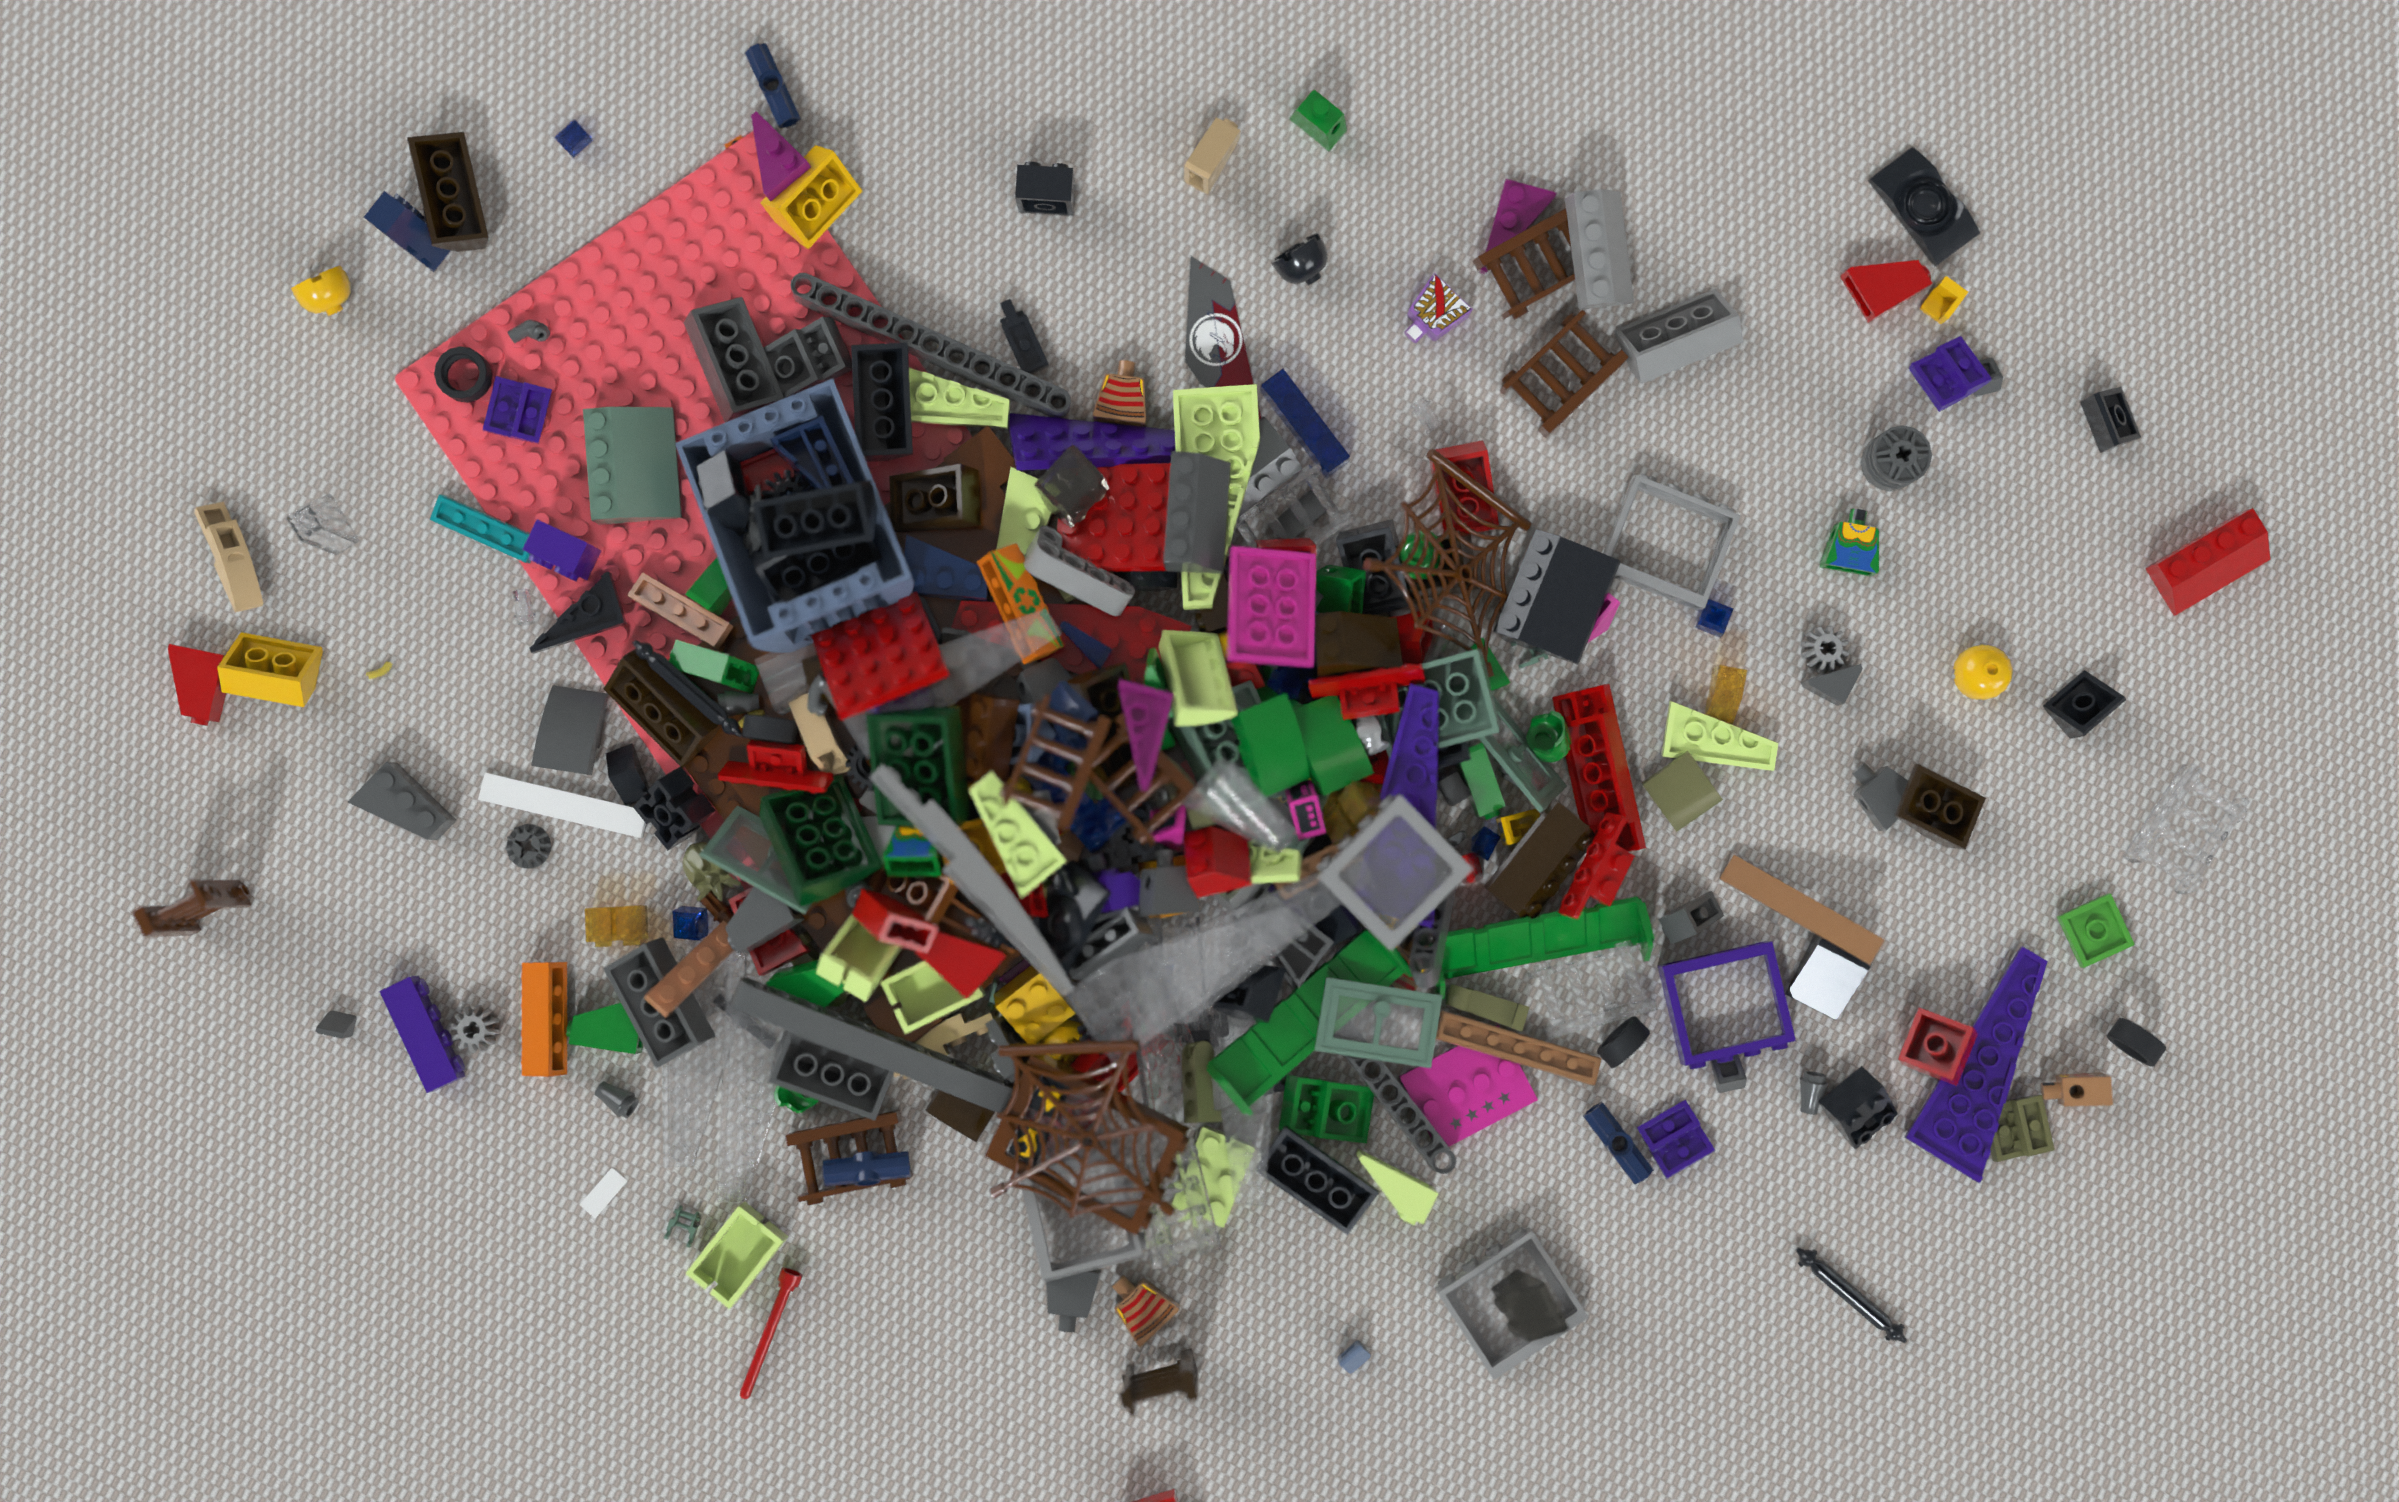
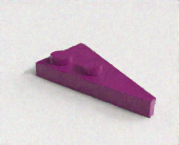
[751,111,811,202]
[1479,179,1557,274]
[1118,679,1174,792]

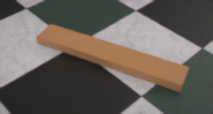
[1720,855,1885,965]
[1436,1011,1602,1086]

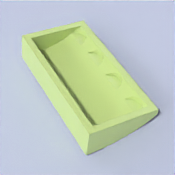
[1158,630,1237,726]

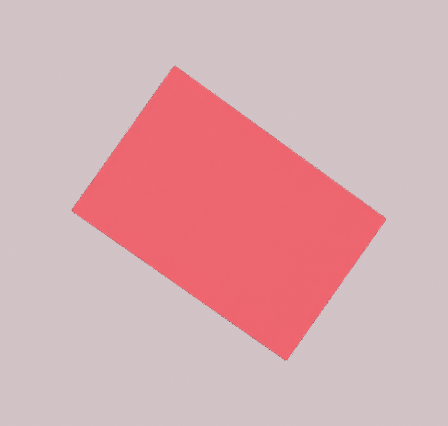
[395,131,972,890]

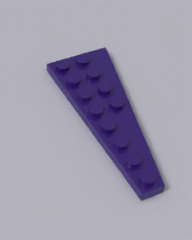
[1008,413,1176,470]
[1354,684,1440,928]
[1904,946,2048,1183]

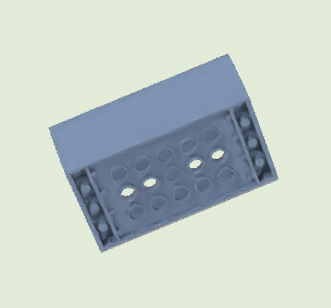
[675,379,913,653]

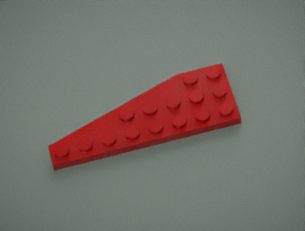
[951,601,1192,685]

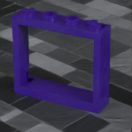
[1657,941,1796,1069]

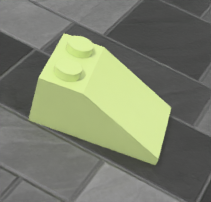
[1356,1149,1439,1225]

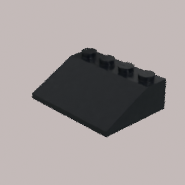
[1493,529,1621,665]

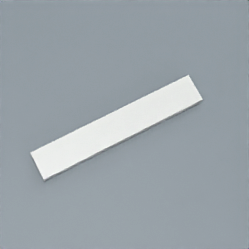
[478,773,646,838]

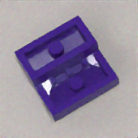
[1909,336,1992,412]
[482,376,552,444]
[1637,1100,1715,1180]

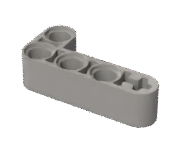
[1024,526,1135,616]

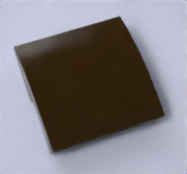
[925,1090,995,1142]

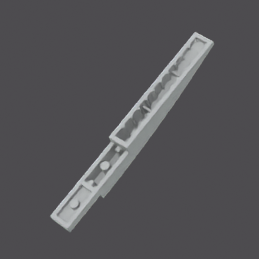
[870,764,1073,996]

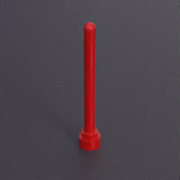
[740,1267,803,1399]

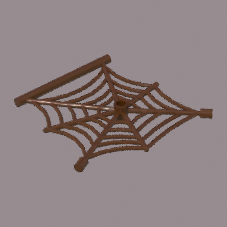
[1364,448,1532,677]
[990,1039,1177,1218]

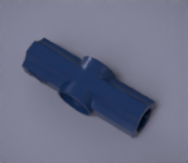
[744,43,801,129]
[1583,1101,1654,1185]
[822,1151,911,1186]

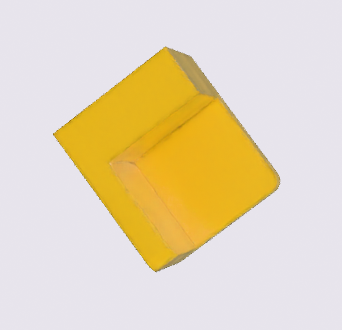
[1920,276,1968,324]

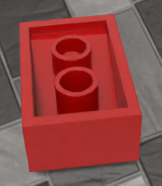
[1430,440,1499,534]

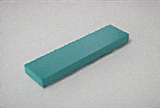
[430,494,531,563]

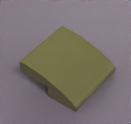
[1642,751,1723,832]
[1990,1095,2055,1162]

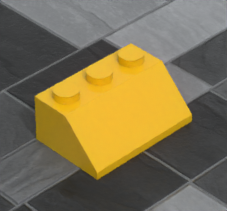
[761,145,862,249]
[217,632,323,707]

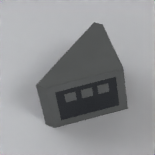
[1801,664,1863,706]

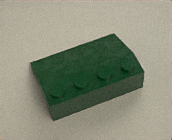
[865,706,971,827]
[759,775,883,907]

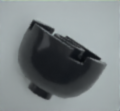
[1271,233,1328,285]

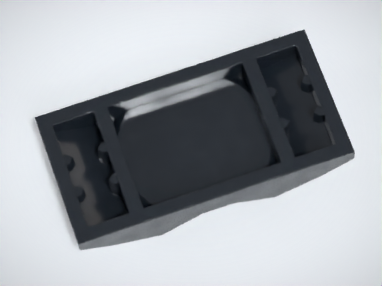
[1868,147,1980,267]
[1021,860,1112,977]

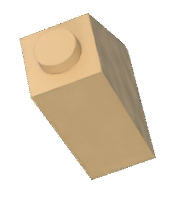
[1184,117,1241,195]
[789,693,851,776]

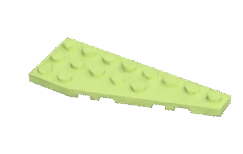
[1173,384,1260,610]

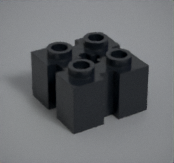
[633,766,715,851]
[1095,799,1169,869]

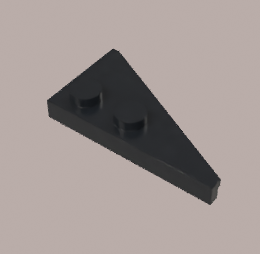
[529,572,627,654]

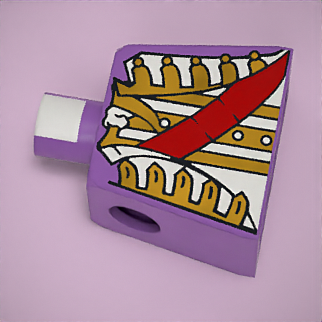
[1404,273,1473,344]

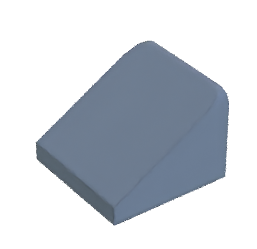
[1338,1340,1371,1374]

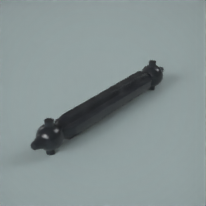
[633,640,742,737]
[1796,1247,1907,1343]

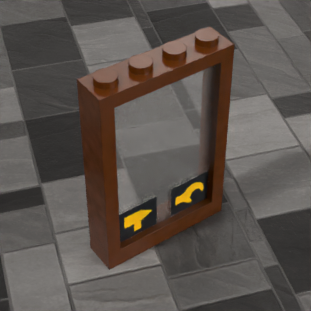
[985,1055,1191,1236]

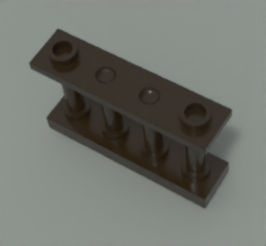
[1119,1348,1199,1417]

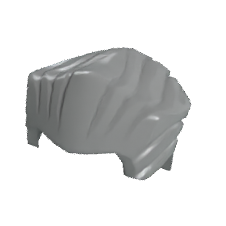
[1351,715,1389,757]

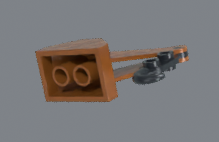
[868,862,1017,954]

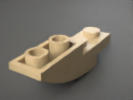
[195,502,263,612]
[894,1011,996,1080]

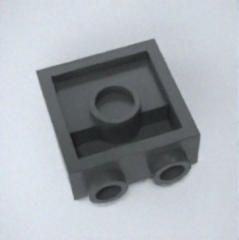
[985,1016,1030,1082]

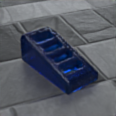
[1060,621,1113,669]

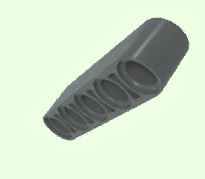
[1409,855,1457,989]

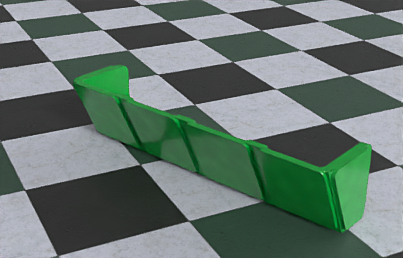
[1428,897,1654,1000]
[1206,928,1412,1117]

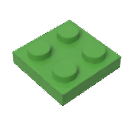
[2056,894,2135,968]

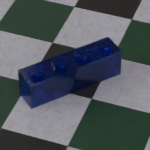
[1260,368,1350,479]

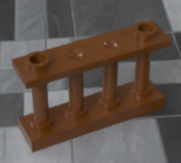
[1472,208,1575,320]
[1500,309,1629,438]
[998,694,1111,832]
[1073,712,1203,847]
[131,880,251,937]
[785,1110,913,1205]

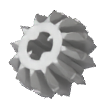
[1801,626,1849,673]
[450,1005,501,1053]

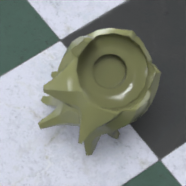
[682,842,741,901]

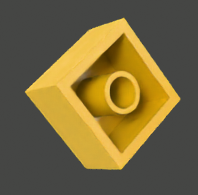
[993,965,1075,1044]

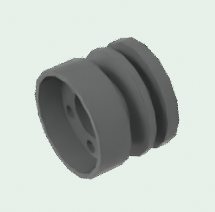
[1861,425,1932,492]

